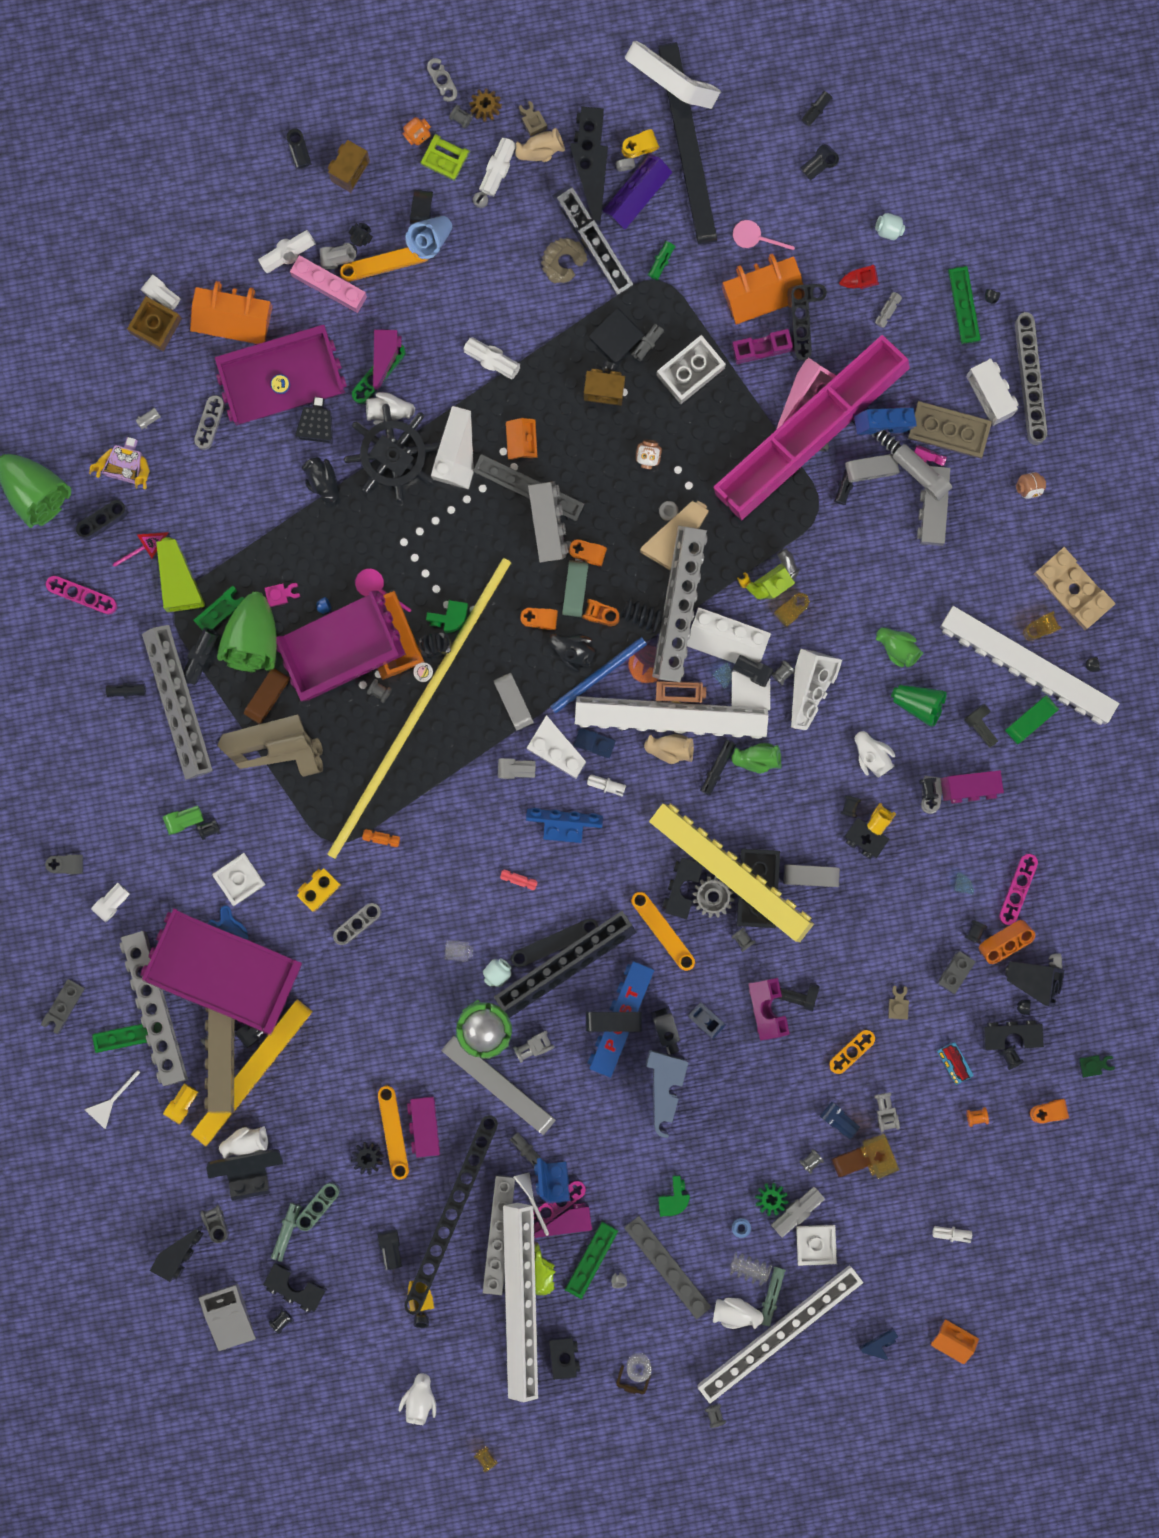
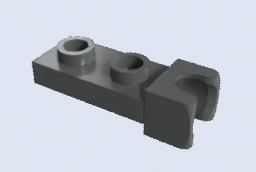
[41,979,85,1035]

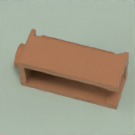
[656,680,706,703]

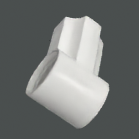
[140,275,181,310]
[91,883,130,922]

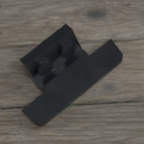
[206,1149,283,1201]

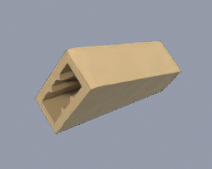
[640,501,709,571]

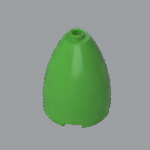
[0,454,71,528]
[217,592,277,672]

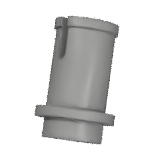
[135,408,161,430]

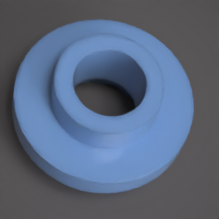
[732,1218,751,1238]

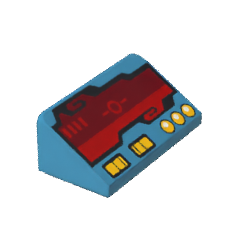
[937,1042,974,1085]

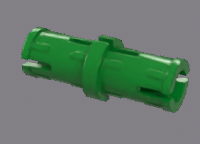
[647,241,676,280]

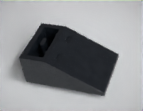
[150,1226,204,1282]

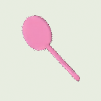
[733,220,795,250]

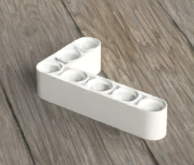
[625,41,721,109]

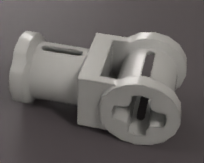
[513,1030,555,1063]
[874,1092,900,1133]

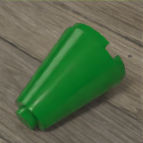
[891,685,947,727]

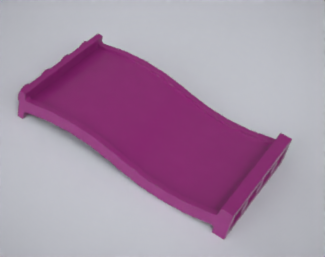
[140,908,302,1036]

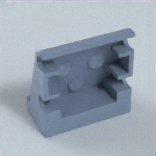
[645,1050,689,1138]

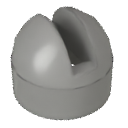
[473,192,488,208]
[1048,953,1062,969]
[611,1272,627,1288]

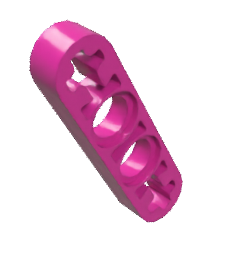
[46,576,117,615]
[999,854,1038,925]
[533,1181,586,1232]

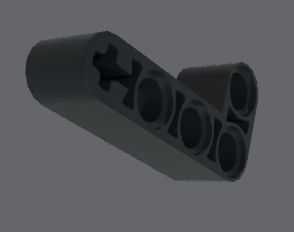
[787,284,827,360]

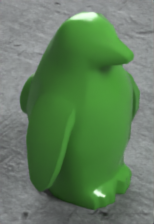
[875,627,924,667]
[731,743,782,774]

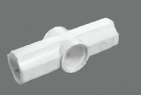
[479,138,516,197]
[258,230,316,273]
[464,337,520,379]

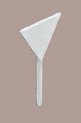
[85,1070,140,1129]
[514,1173,549,1236]

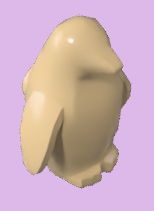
[515,128,565,162]
[644,734,694,764]

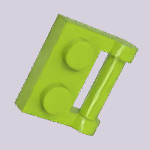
[421,134,470,181]

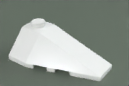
[431,406,474,489]
[791,649,842,730]

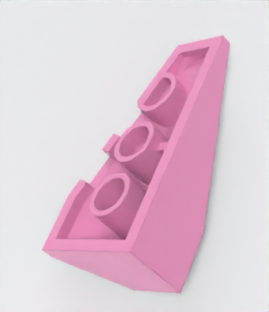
[776,358,836,429]

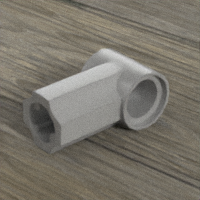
[320,244,356,270]
[498,758,536,779]

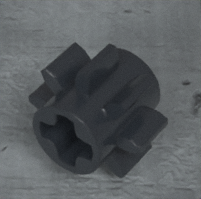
[348,223,373,247]

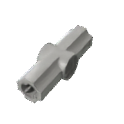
[771,1186,825,1238]

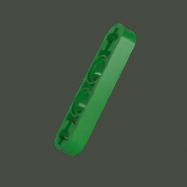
[352,345,406,404]

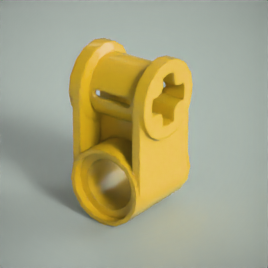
[622,129,659,159]
[867,803,896,835]

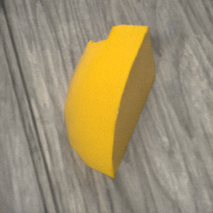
[408,1281,434,1311]

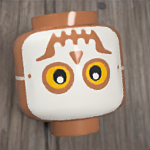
[635,440,662,469]
[1016,472,1046,499]

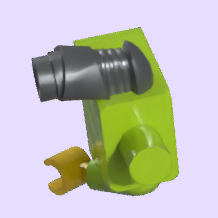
[737,548,800,600]

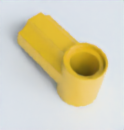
[163,1083,198,1125]

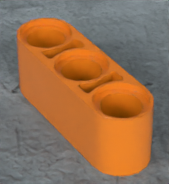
[979,920,1035,964]

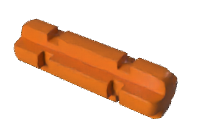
[362,829,400,848]

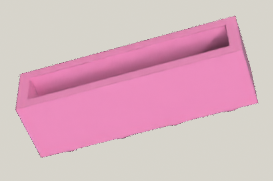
[290,255,367,313]

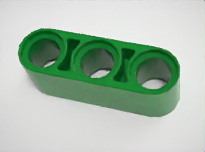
[1005,695,1059,745]

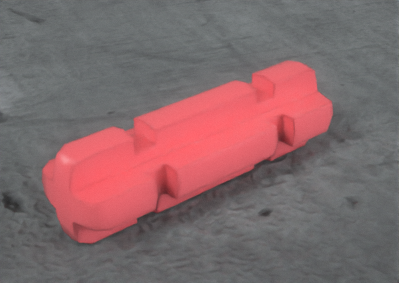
[500,869,538,890]

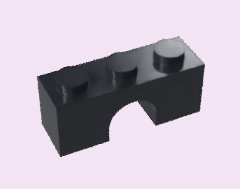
[662,857,703,920]
[982,1020,1044,1050]
[263,1262,327,1313]

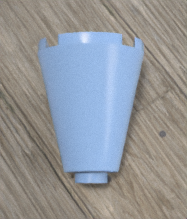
[405,216,452,259]

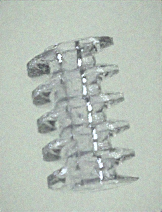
[729,1251,772,1287]
[626,1353,652,1382]

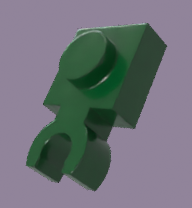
[1079,1055,1115,1078]

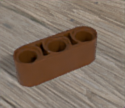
[244,668,290,724]
[831,1139,890,1178]

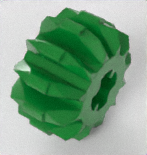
[755,1183,788,1216]

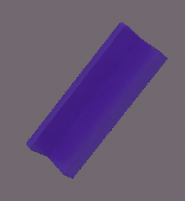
[602,154,672,229]

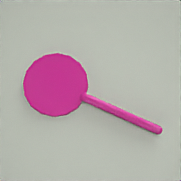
[355,569,411,612]

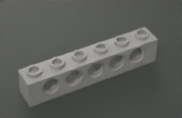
[483,1175,515,1295]

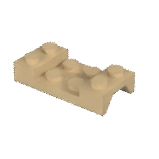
[1034,547,1115,630]

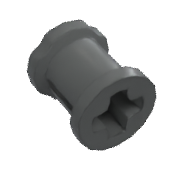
[449,104,474,129]
[771,660,795,686]
[367,679,392,703]
[731,927,756,952]
[799,1149,825,1174]
[704,1404,726,1428]

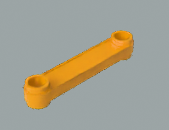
[340,247,429,282]
[631,892,695,971]
[378,1086,409,1180]

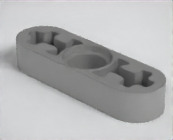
[194,396,225,450]

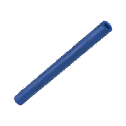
[550,637,647,713]

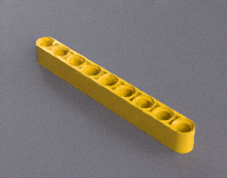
[191,999,313,1147]

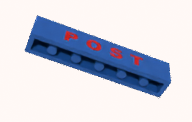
[587,961,654,1078]

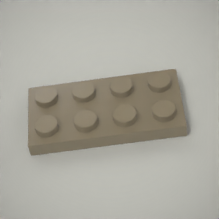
[908,401,992,459]

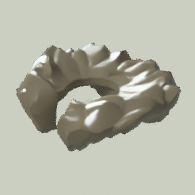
[541,238,588,283]

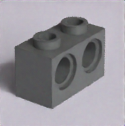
[936,951,976,994]

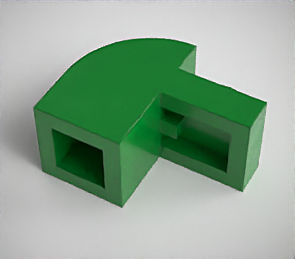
[426,600,468,633]
[658,1175,690,1217]

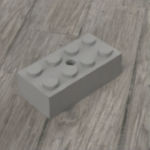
[528,481,569,562]

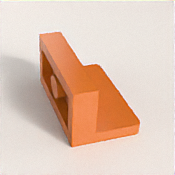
[506,418,537,459]
[931,1319,979,1364]

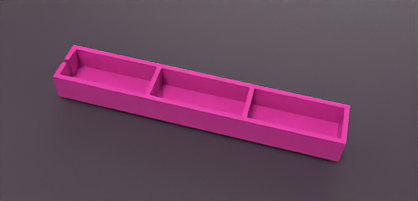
[713,335,910,521]

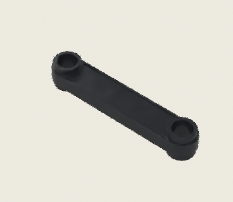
[511,918,598,967]

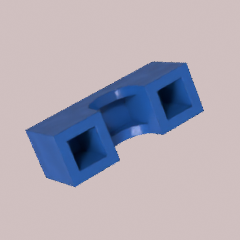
[854,408,917,435]

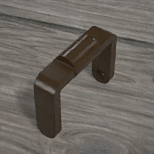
[616,1365,651,1394]

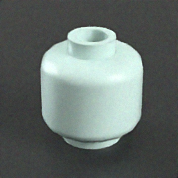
[875,213,905,240]
[483,958,512,987]

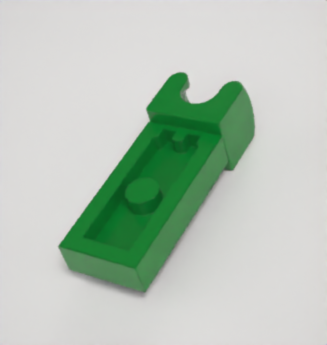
[194,586,244,631]

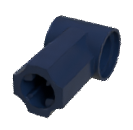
[820,1102,860,1139]

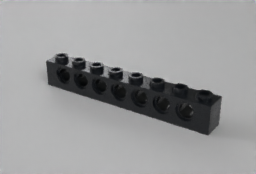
[494,911,637,1018]

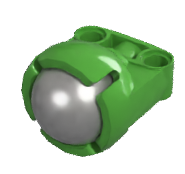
[456,1000,512,1059]

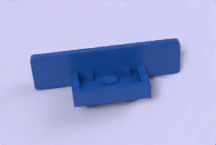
[526,808,603,843]

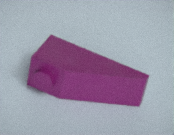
[373,330,402,390]
[534,1203,592,1238]

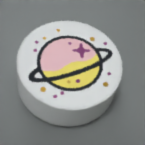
[414,663,433,682]

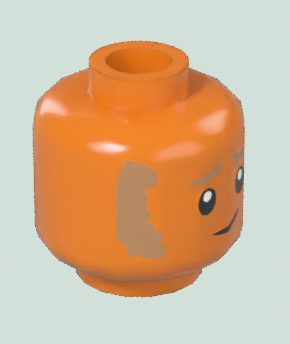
[402,117,431,146]

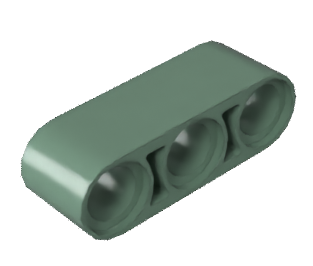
[562,560,589,617]
[296,1182,340,1231]

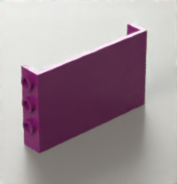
[215,325,347,426]
[277,591,406,701]

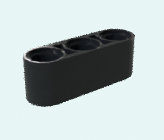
[76,500,128,540]
[586,1012,642,1032]

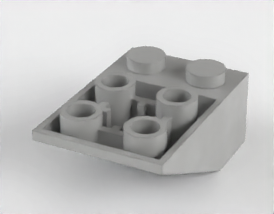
[199,1283,256,1351]

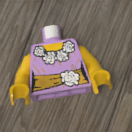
[89,437,150,489]

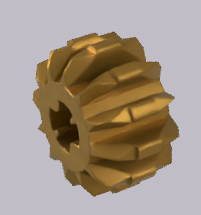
[469,88,502,122]

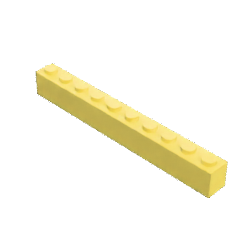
[649,803,814,942]

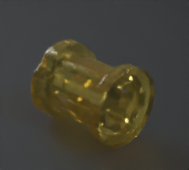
[473,1446,498,1473]

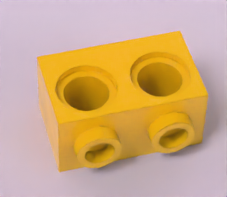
[297,868,341,912]

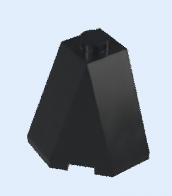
[1005,961,1065,1007]

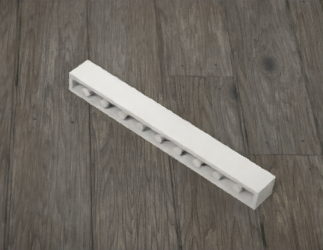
[940,606,1119,725]
[575,696,768,739]
[503,1203,538,1402]
[697,1265,863,1403]

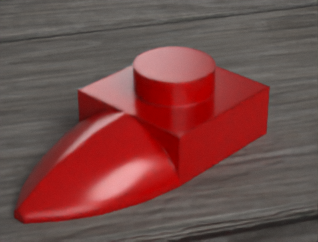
[839,265,879,289]

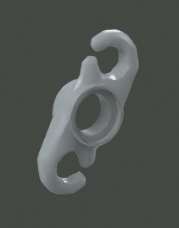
[427,58,457,102]

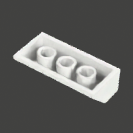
[687,608,771,664]

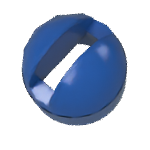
[316,597,332,614]

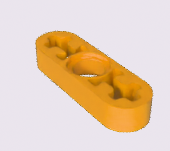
[829,1030,875,1074]

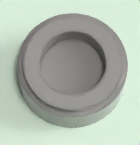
[615,158,635,172]
[659,501,678,521]

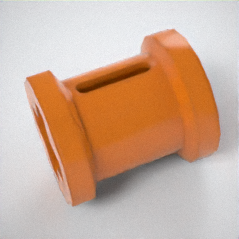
[966,1107,989,1127]

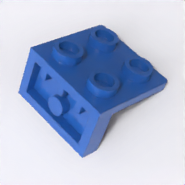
[534,1158,570,1204]

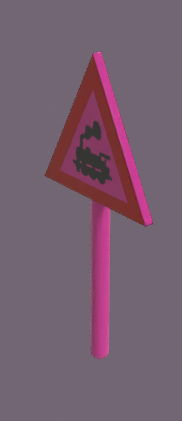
[113,532,169,567]

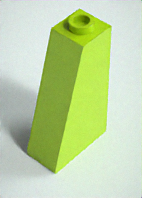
[156,537,205,612]

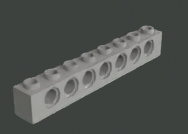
[652,525,707,682]
[142,625,213,780]
[120,931,188,1086]

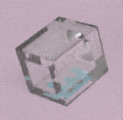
[444,940,473,962]

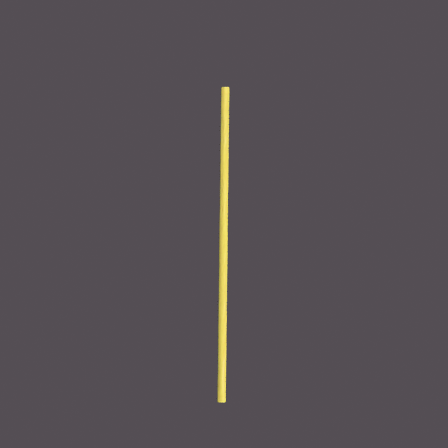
[327,558,511,859]

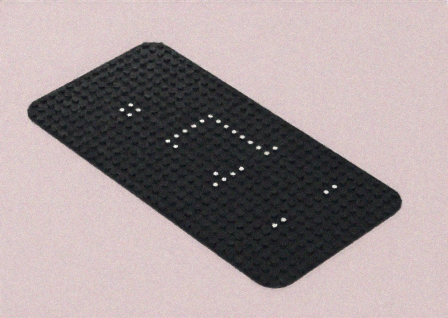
[174,280,819,843]

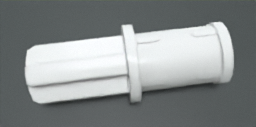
[587,775,626,797]
[932,1226,972,1243]

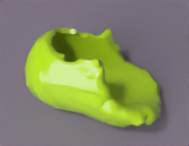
[534,1241,556,1296]

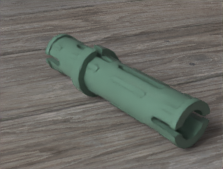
[270,1202,302,1262]
[761,1267,786,1327]

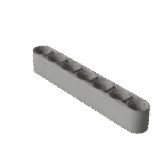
[1015,312,1047,445]
[441,1035,556,1135]

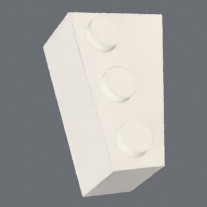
[527,715,586,779]

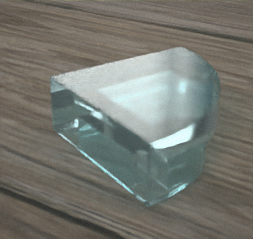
[712,662,732,689]
[954,872,974,895]

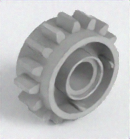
[692,876,734,918]

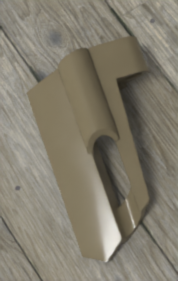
[217,715,323,777]

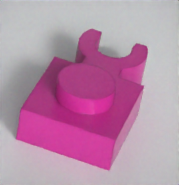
[914,445,947,466]
[265,583,300,607]

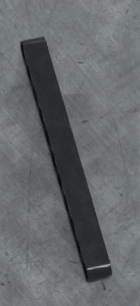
[658,42,717,245]
[404,1115,498,1315]

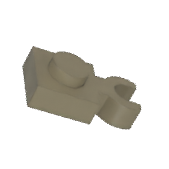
[519,101,547,137]
[888,986,909,1020]

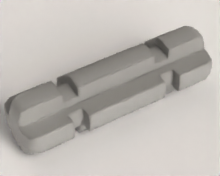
[875,292,902,328]

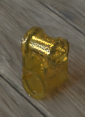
[773,593,809,628]
[1023,611,1062,641]

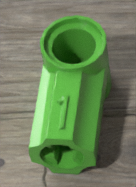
[163,805,204,835]

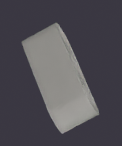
[845,454,900,482]
[494,673,534,731]
[783,865,840,887]
[333,903,382,945]

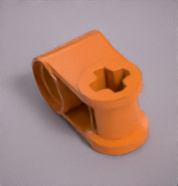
[569,539,607,566]
[582,599,620,626]
[520,608,558,630]
[1030,1099,1069,1124]

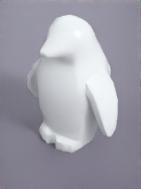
[366,392,415,425]
[855,731,895,778]
[219,1126,268,1159]
[713,1298,763,1329]
[399,1373,436,1425]

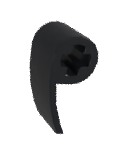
[410,190,433,224]

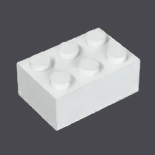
[656,335,726,404]
[966,359,1018,426]

